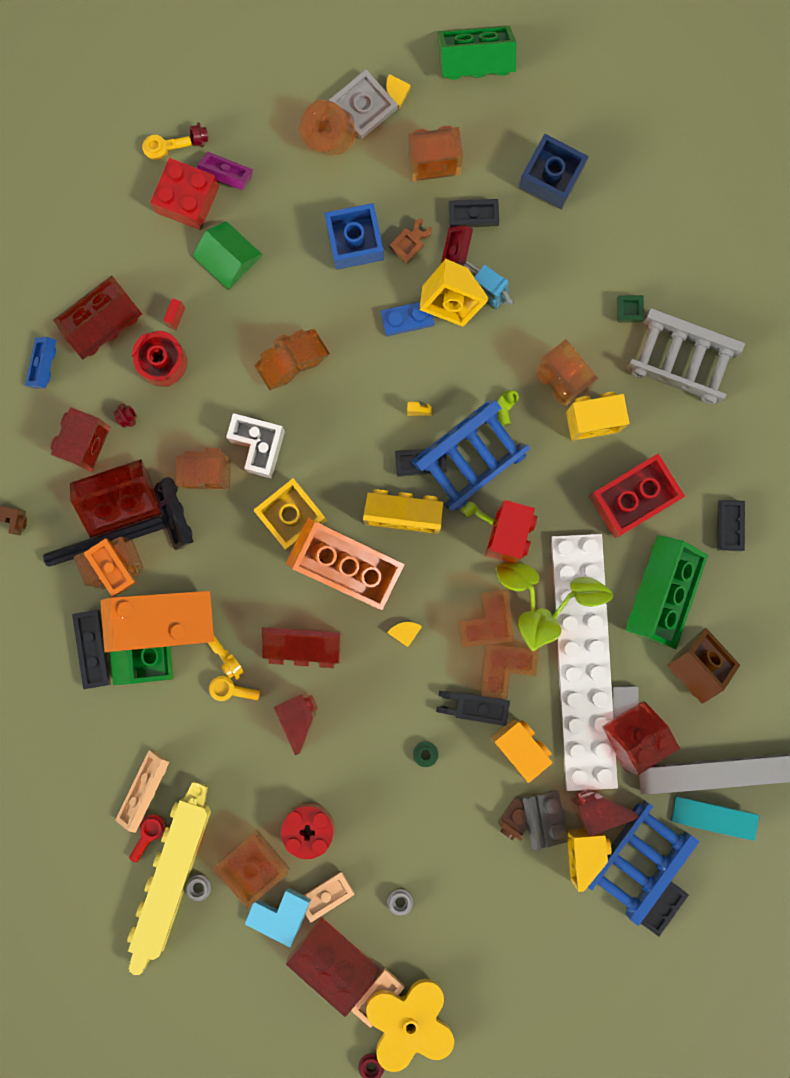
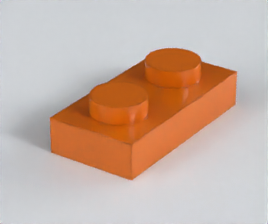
[84,538,136,597]

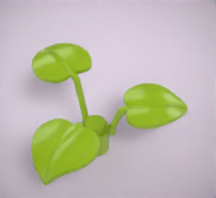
[495,562,614,651]

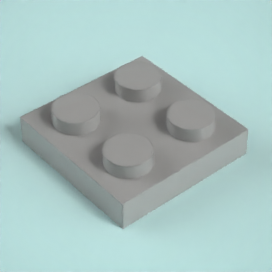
[329,69,398,140]

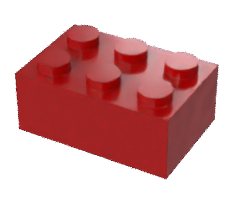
[589,453,685,538]
[485,500,538,563]

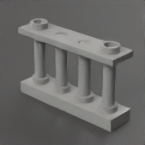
[626,308,745,404]

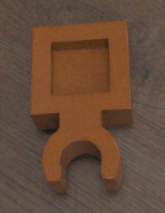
[389,218,433,264]

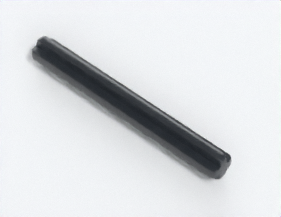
[43,516,165,567]

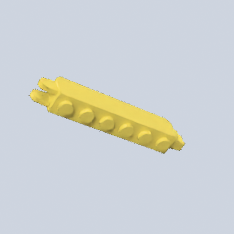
[127,781,211,975]

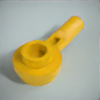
[142,135,192,160]
[208,635,243,680]
[209,676,260,701]

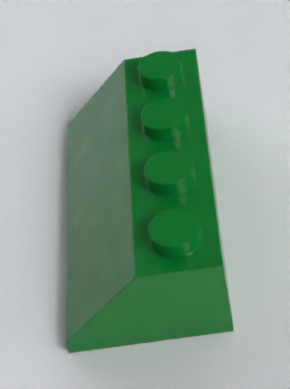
[625,535,708,650]

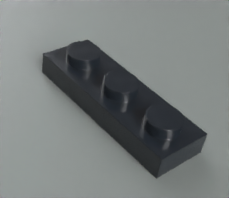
[72,610,111,690]

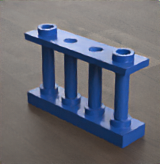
[411,399,531,511]
[588,800,700,926]

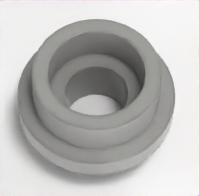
[185,874,211,901]
[387,889,413,916]

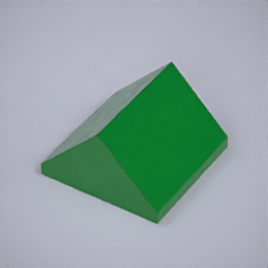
[193,221,262,290]

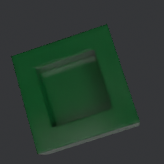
[617,295,644,322]

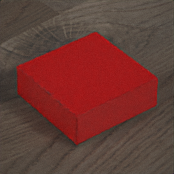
[163,298,185,330]

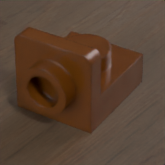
[0,506,27,536]
[498,797,528,841]

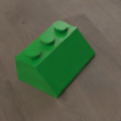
[438,25,516,80]
[110,646,173,686]

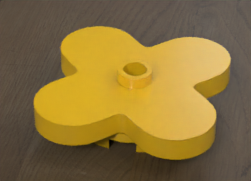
[366,979,454,1072]

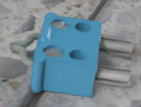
[464,261,514,310]

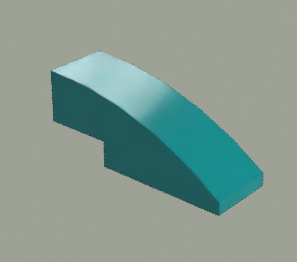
[671,796,759,841]

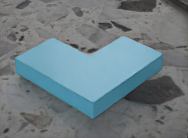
[245,888,312,948]

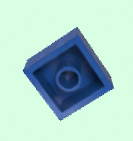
[324,203,384,270]

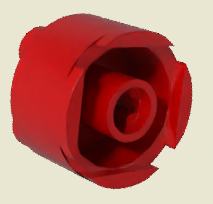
[132,331,188,387]
[281,802,335,859]

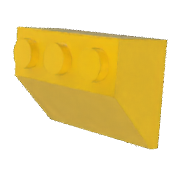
[363,489,443,534]

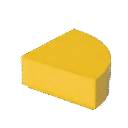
[386,74,411,110]
[407,402,432,416]
[387,622,422,647]

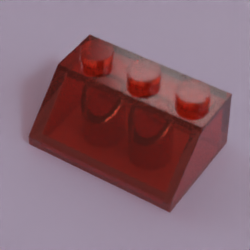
[53,275,143,360]
[69,459,161,538]
[262,627,342,668]
[286,917,380,1017]

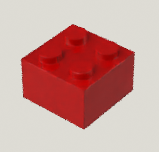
[150,158,219,230]

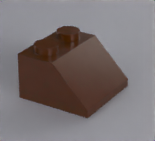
[668,628,740,704]

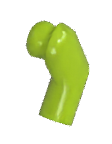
[497,390,519,426]

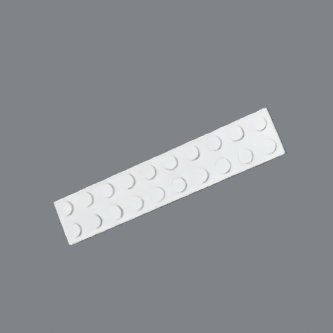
[551,534,618,791]

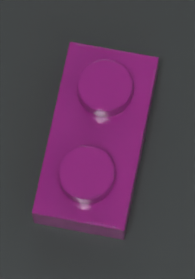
[197,152,253,190]

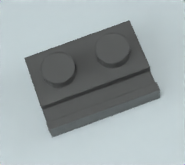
[523,790,568,850]

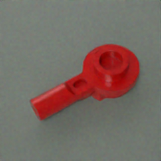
[129,814,166,863]

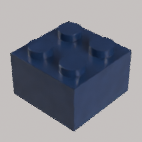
[519,134,589,210]

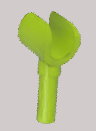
[460,501,495,525]

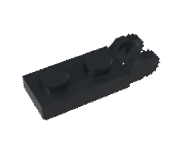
[154,477,194,550]
[436,691,510,726]

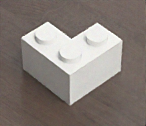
[226,413,285,479]

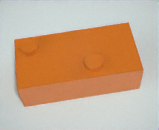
[285,518,405,610]
[100,591,214,652]

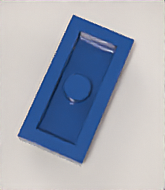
[381,302,434,337]
[25,337,56,389]

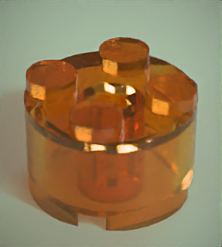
[298,100,356,156]

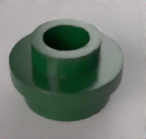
[413,741,438,767]

